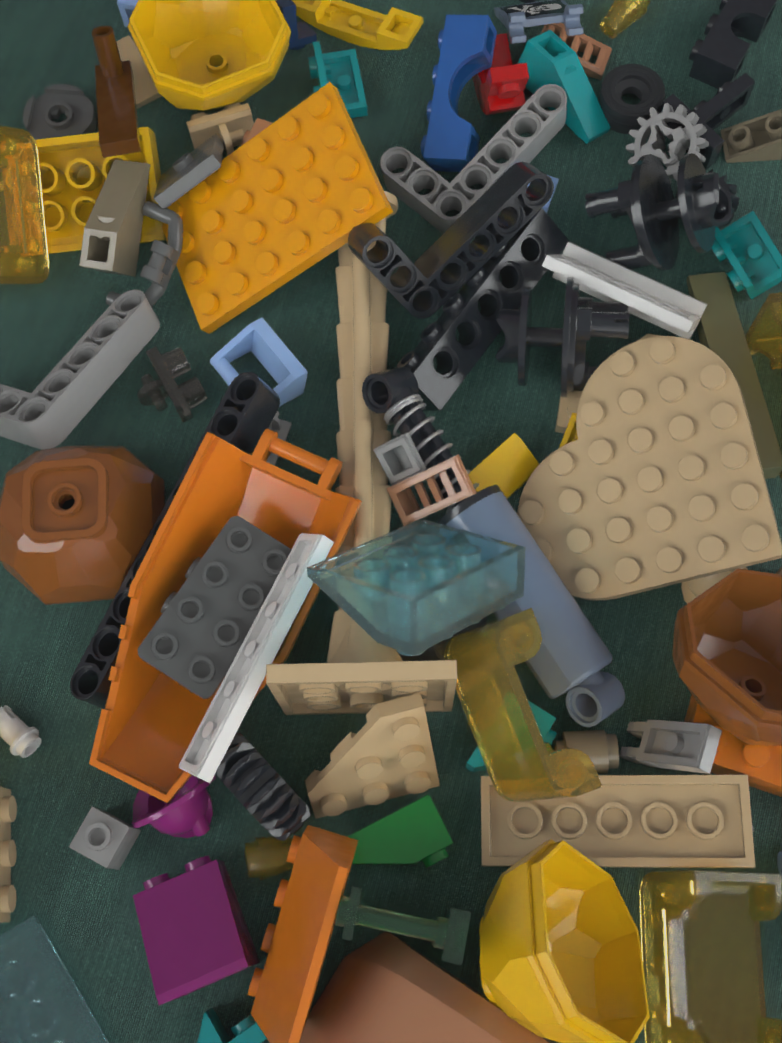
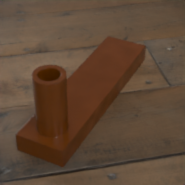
[91,26,141,158]

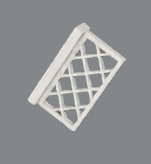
[542,242,708,340]

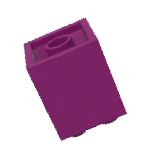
[133,855,260,1006]

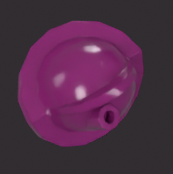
[132,775,216,838]

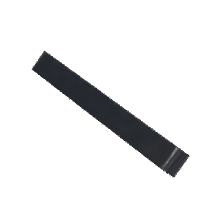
[70,372,280,709]

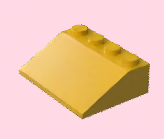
[0,127,166,257]

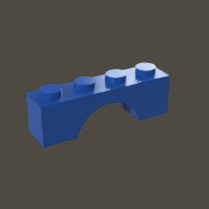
[421,15,497,172]

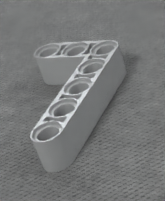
[380,84,567,234]
[0,289,160,450]

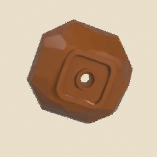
[0,446,165,605]
[672,568,782,746]

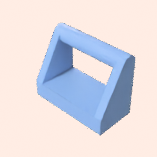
[210,317,308,407]

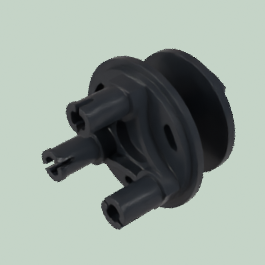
[585,153,732,271]
[495,277,630,398]

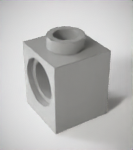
[69,807,141,870]

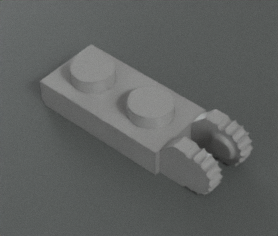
[619,719,722,774]

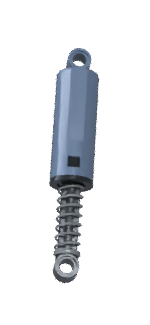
[362,367,625,727]

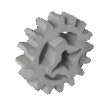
[626,103,709,184]

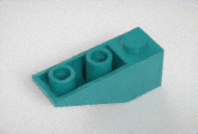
[518,30,611,144]

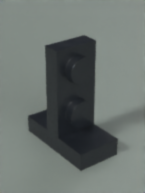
[659,73,755,170]

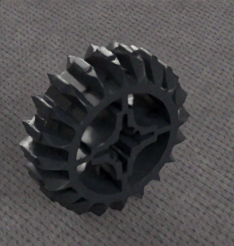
[216,732,310,841]

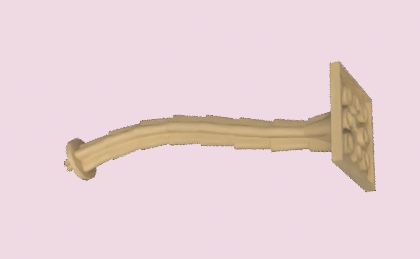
[266,191,457,715]

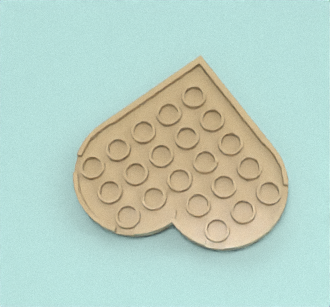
[517,336,782,601]

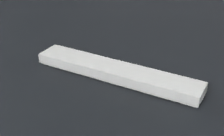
[178,533,334,783]

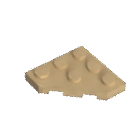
[305,693,440,819]

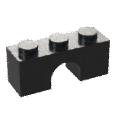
[689,0,778,90]

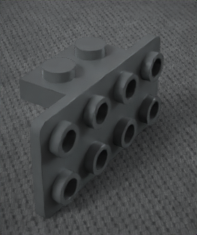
[138,516,292,699]

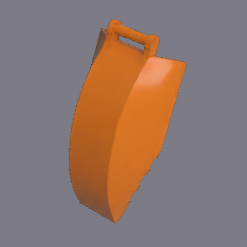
[89,428,362,803]

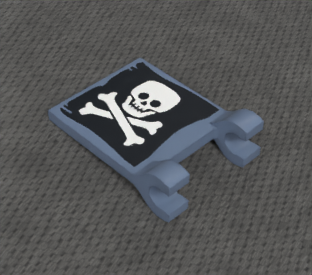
[494,0,583,44]

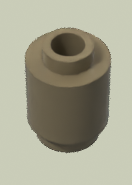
[554,730,619,775]

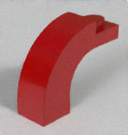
[473,33,529,115]

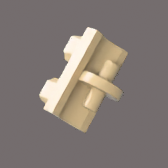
[186,103,254,156]

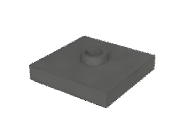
[154,134,224,209]

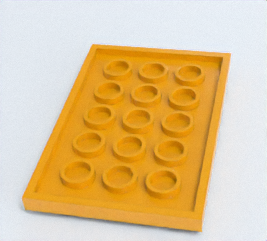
[162,82,393,334]

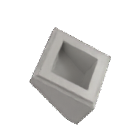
[373,432,426,486]

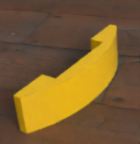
[291,0,424,50]

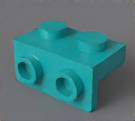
[308,41,368,118]
[712,211,782,299]

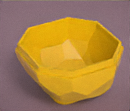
[127,0,291,110]
[479,839,650,1043]

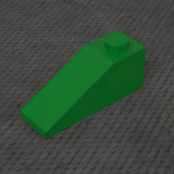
[347,794,453,868]

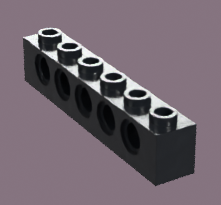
[397,208,569,411]

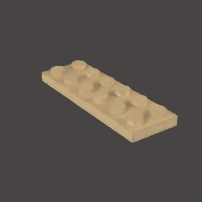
[481,775,755,868]

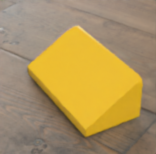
[468,433,539,499]

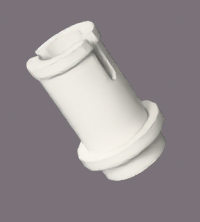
[0,705,42,758]

